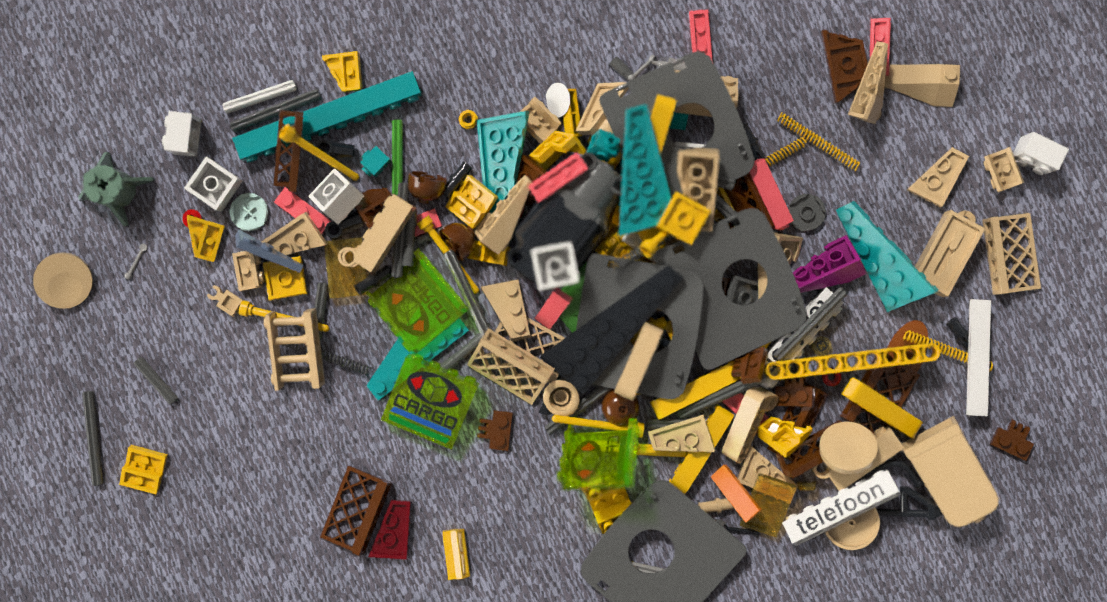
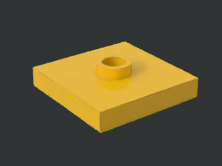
[657,191,711,245]
[262,256,308,300]

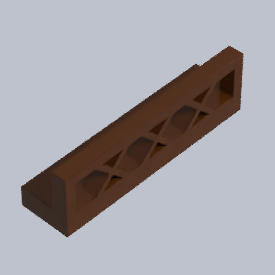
[273,110,303,192]
[723,173,774,227]
[767,383,828,461]
[776,420,842,478]

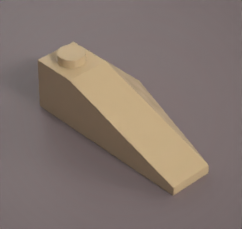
[848,42,888,124]
[884,64,960,107]
[677,148,719,232]

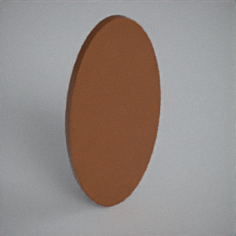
[882,320,928,387]

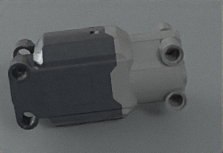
[507,152,622,291]

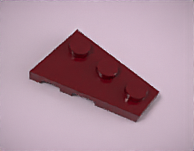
[368,500,411,560]

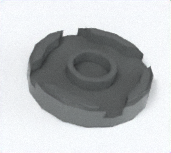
[788,194,826,232]

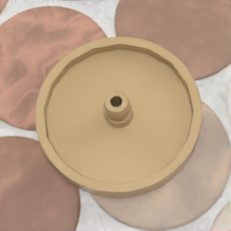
[33,252,93,309]
[819,422,878,474]
[825,507,880,550]

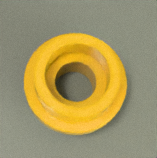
[459,110,478,129]

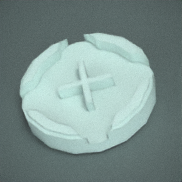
[230,193,269,231]

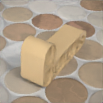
[614,322,663,400]
[722,387,779,463]

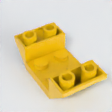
[581,470,631,534]

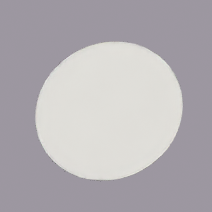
[546,83,570,118]

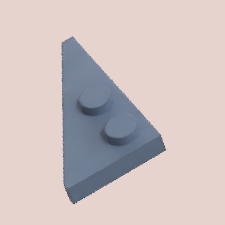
[235,229,303,273]

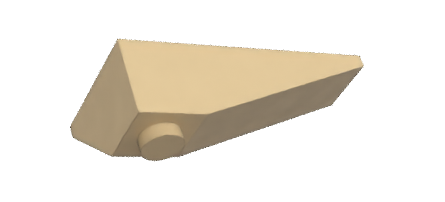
[473,175,532,255]
[758,232,803,299]

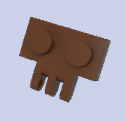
[731,347,768,384]
[775,376,815,407]
[477,410,513,451]
[990,419,1034,461]

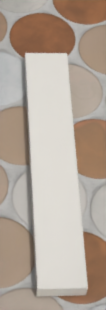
[966,299,991,416]

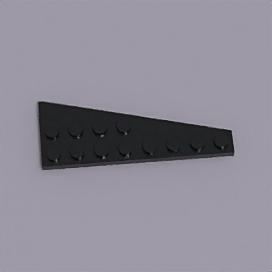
[540,264,683,394]

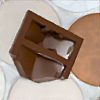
[354,188,392,229]

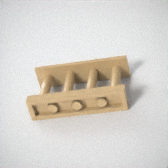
[264,308,325,391]

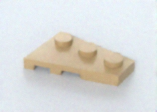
[576,82,629,135]
[907,148,969,207]
[262,212,328,255]
[481,280,530,340]
[648,415,715,452]
[737,446,798,503]

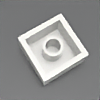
[162,111,201,157]
[1013,132,1069,175]
[184,157,243,212]
[308,168,364,224]
[531,242,579,290]

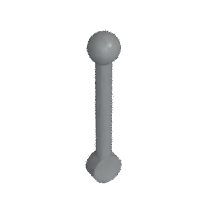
[628,55,657,81]
[125,244,148,280]

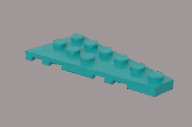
[619,104,671,236]
[477,111,530,213]
[836,201,939,312]
[366,285,469,401]

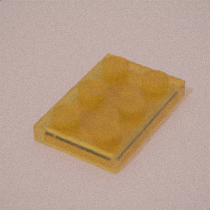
[324,237,369,299]
[740,473,796,537]

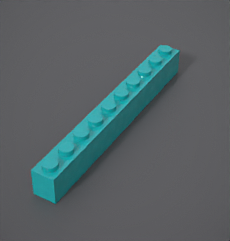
[232,71,422,163]

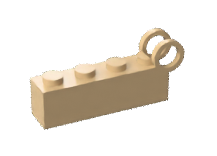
[338,194,416,273]
[812,426,904,491]

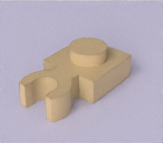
[207,285,243,316]

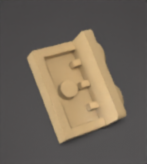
[520,97,561,144]
[984,147,1024,192]
[232,251,265,291]

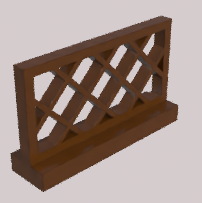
[840,354,920,435]
[320,466,393,556]

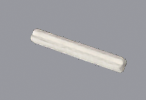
[223,80,297,113]

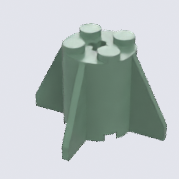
[78,152,154,226]

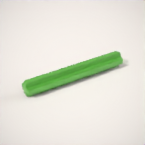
[392,120,403,195]

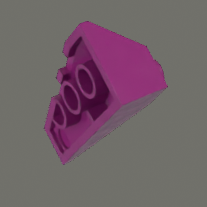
[793,235,866,293]

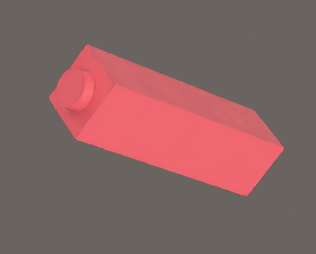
[749,159,794,231]

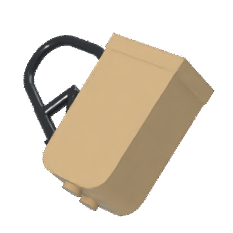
[854,416,998,527]

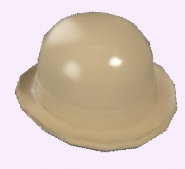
[543,380,580,416]

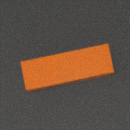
[711,464,762,522]

